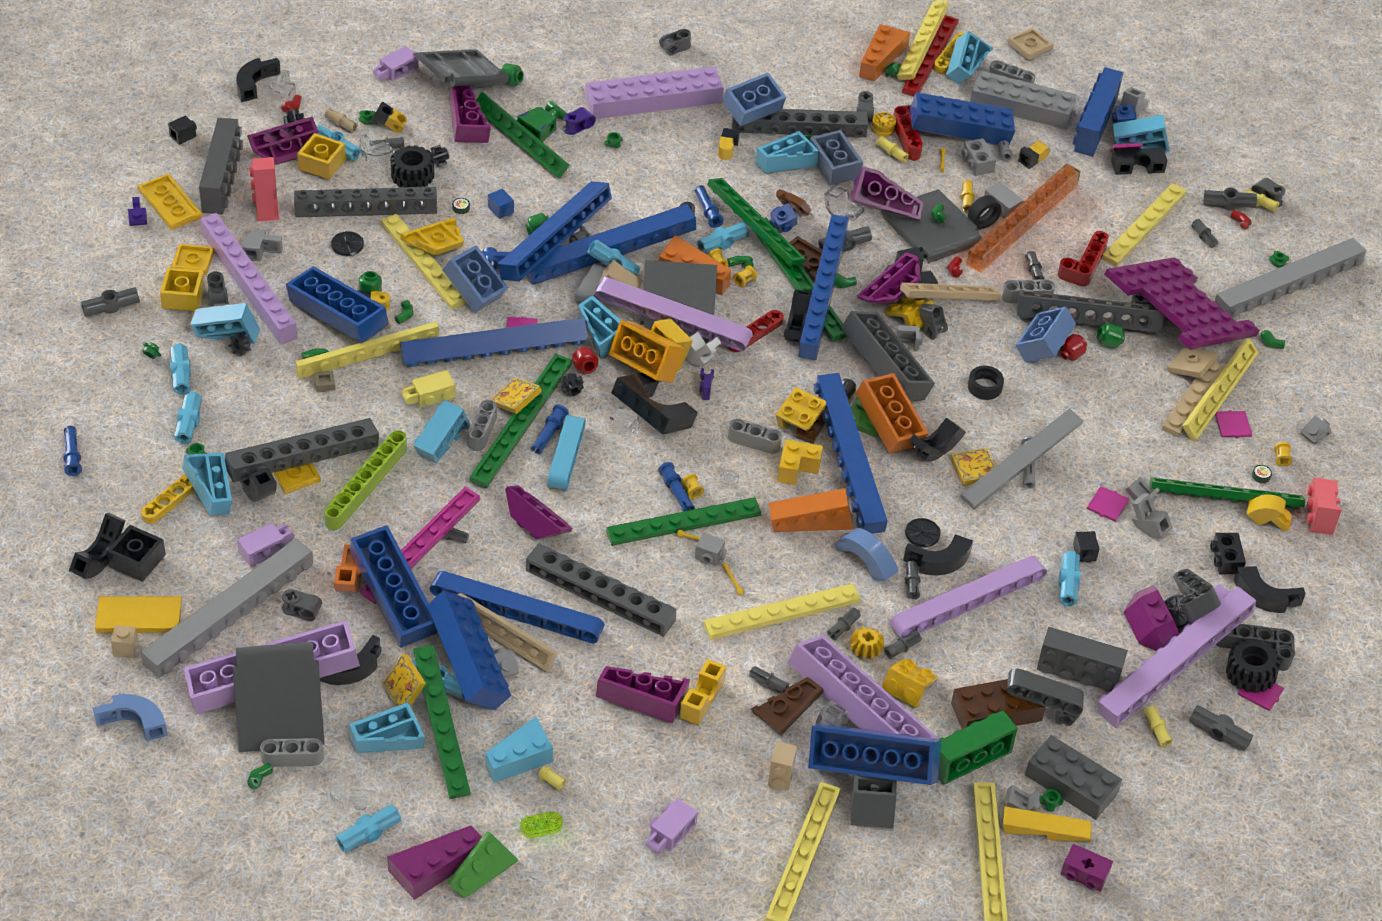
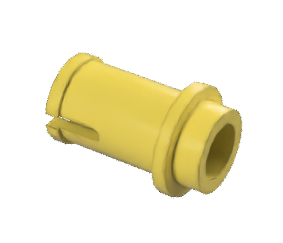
[538,766,567,791]

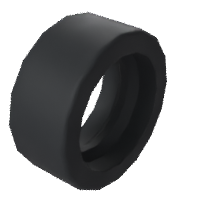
[967,195,1002,229]
[968,365,1004,400]

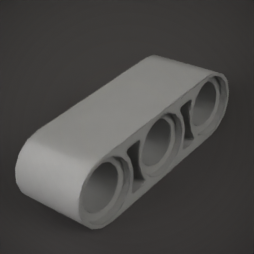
[989,60,1036,84]
[575,263,606,303]
[1002,280,1055,303]
[468,399,497,451]
[728,419,782,454]
[260,738,324,767]

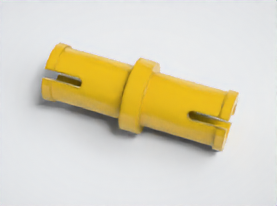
[961,180,975,212]

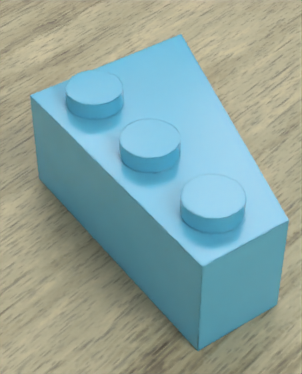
[182,453,232,516]

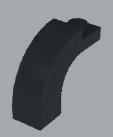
[236,58,281,102]
[783,289,812,342]
[909,418,966,462]
[240,468,277,502]
[69,513,126,579]
[903,534,973,576]
[1234,566,1306,613]
[320,635,382,685]

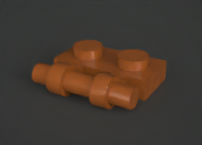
[776,189,812,215]

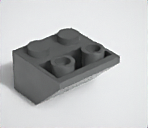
[851,775,897,828]

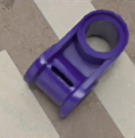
[564,107,596,135]

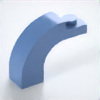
[834,528,899,581]
[93,694,168,741]

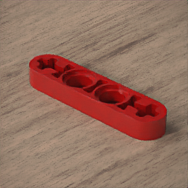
[728,310,784,352]

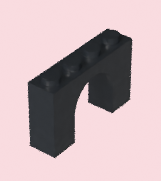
[611,372,698,435]

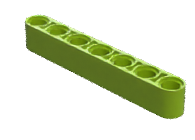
[324,430,407,530]

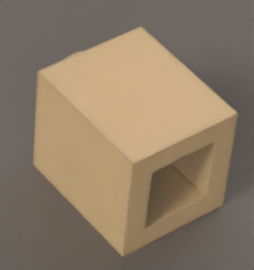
[111,625,138,658]

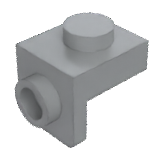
[896,325,923,351]
[1300,415,1331,444]
[1125,477,1160,502]
[495,647,519,677]
[1004,785,1040,811]

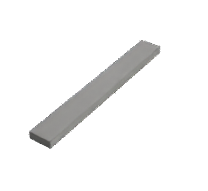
[961,408,1083,509]

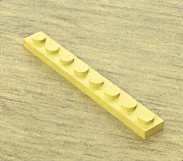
[897,0,949,80]
[1102,183,1187,267]
[381,213,467,310]
[295,321,439,379]
[1182,339,1259,440]
[703,584,861,640]
[765,782,841,921]
[973,782,1008,921]

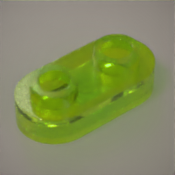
[520,811,563,838]

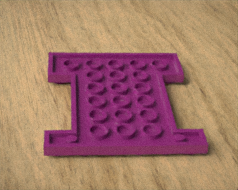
[1104,257,1260,350]

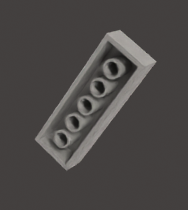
[970,71,1077,129]

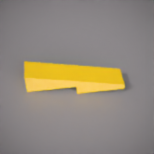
[1003,806,1092,842]

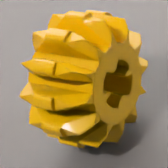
[850,626,885,660]

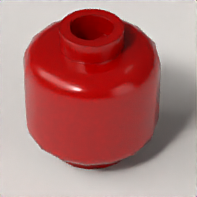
[1060,334,1087,361]
[572,347,599,374]

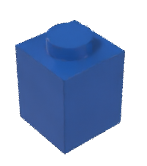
[488,188,514,219]

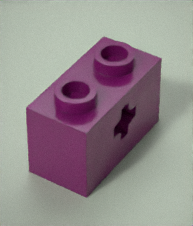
[1061,844,1113,892]

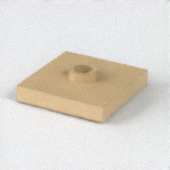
[1007,27,1053,60]
[1168,347,1218,378]

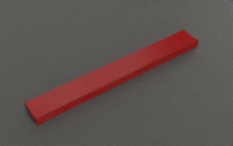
[902,15,959,97]

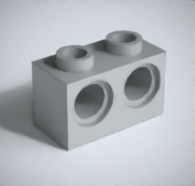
[961,138,996,176]

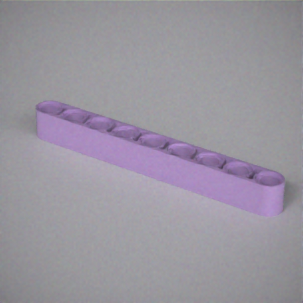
[595,277,753,351]
[890,556,1047,638]

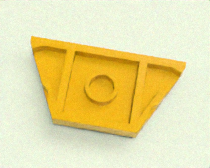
[400,217,464,256]

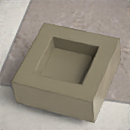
[314,371,336,392]

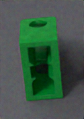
[517,107,559,142]

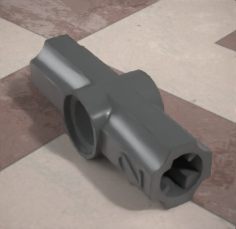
[1203,187,1257,211]
[818,226,872,252]
[81,287,140,317]
[1189,705,1254,751]

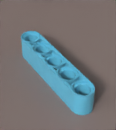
[547,415,586,490]

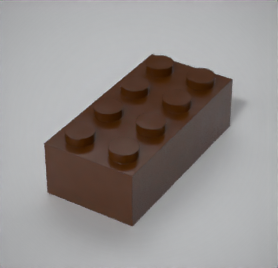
[951,679,1046,729]

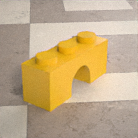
[680,659,726,726]

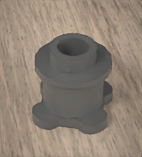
[569,226,591,243]

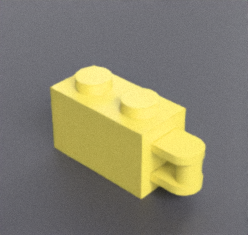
[401,370,456,407]

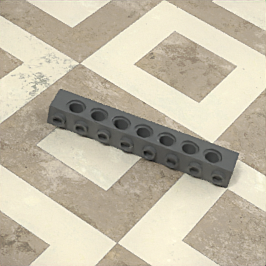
[732,109,868,137]
[294,187,437,218]
[1016,290,1164,334]
[225,418,379,482]
[526,543,677,637]

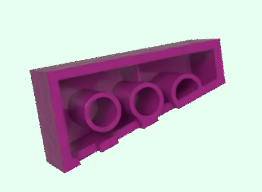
[449,86,491,143]
[596,666,690,723]
[387,825,482,900]

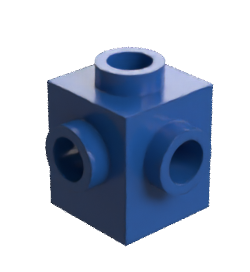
[1112,105,1136,123]
[769,203,798,233]

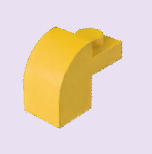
[1247,495,1292,531]

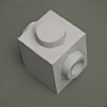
[695,533,727,566]

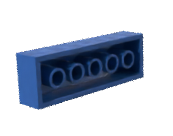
[1072,67,1124,157]
[910,92,1015,145]
[286,266,389,344]
[350,525,438,648]
[427,590,512,710]
[808,724,942,785]

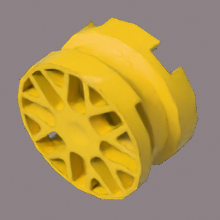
[871,112,896,137]

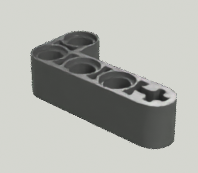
[1173,569,1221,621]
[1216,624,1295,671]
[1007,668,1084,726]

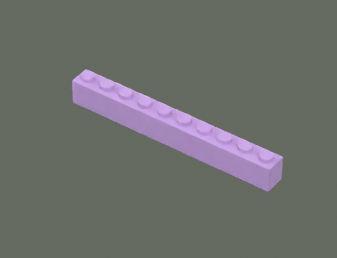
[200,213,297,345]
[1098,586,1256,728]

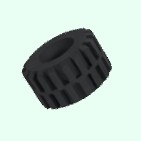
[390,145,434,188]
[1226,639,1281,693]

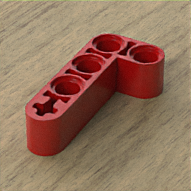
[893,105,923,161]
[1057,231,1109,286]

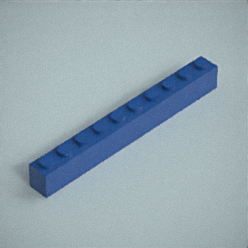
[498,181,612,282]
[527,204,696,285]
[798,214,849,361]
[400,317,587,367]
[814,373,888,534]

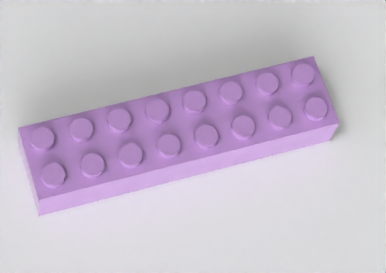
[585,67,724,119]
[184,620,360,714]
[788,635,938,739]

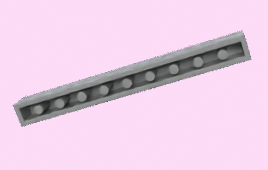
[1215,238,1367,317]
[141,539,313,678]

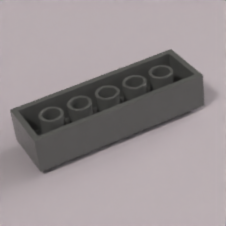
[199,118,243,215]
[841,311,935,401]

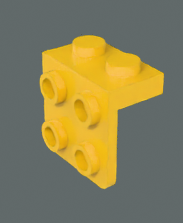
[885,296,934,329]
[776,387,826,431]
[882,659,938,708]

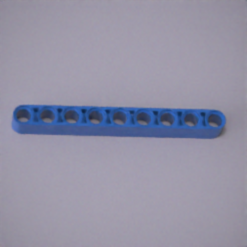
[429,571,605,644]

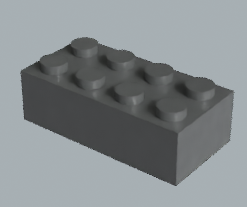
[1037,627,1128,691]
[1025,735,1122,820]

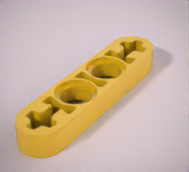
[934,33,964,74]
[141,474,195,524]

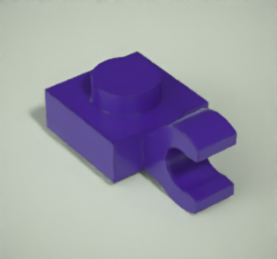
[128,197,148,226]
[699,368,714,400]

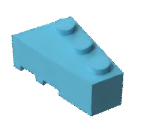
[946,31,993,84]
[1113,115,1170,152]
[756,131,819,173]
[578,295,620,359]
[190,303,260,344]
[414,400,471,463]
[349,702,425,753]
[486,717,553,783]

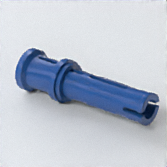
[695,185,724,228]
[531,404,569,455]
[63,425,82,476]
[658,462,695,511]

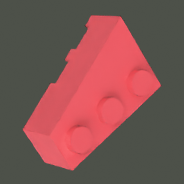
[249,157,279,221]
[1306,477,1342,535]

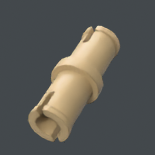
[324,108,358,133]

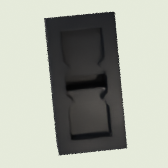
[1210,533,1246,575]

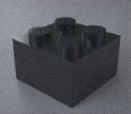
[106,525,166,582]

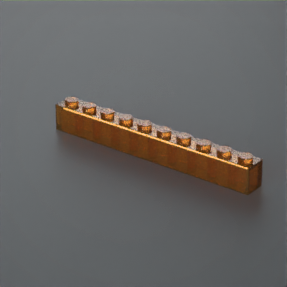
[966,163,1081,273]

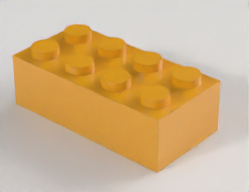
[609,320,685,383]

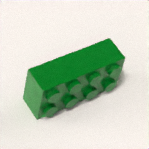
[938,711,1018,785]

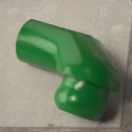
[545,101,567,120]
[931,203,946,223]
[727,255,754,267]
[835,273,857,288]
[394,300,413,324]
[1260,330,1285,349]
[301,348,329,359]
[247,763,273,789]

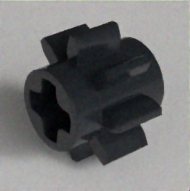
[283,109,305,124]
[430,145,449,167]
[228,332,253,356]
[560,373,584,396]

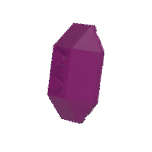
[247,116,318,165]
[857,252,921,306]
[505,485,573,539]
[1123,585,1180,651]

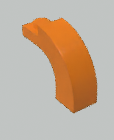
[334,545,362,593]

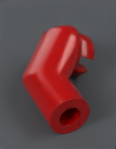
[281,95,302,112]
[1230,210,1252,229]
[947,256,963,278]

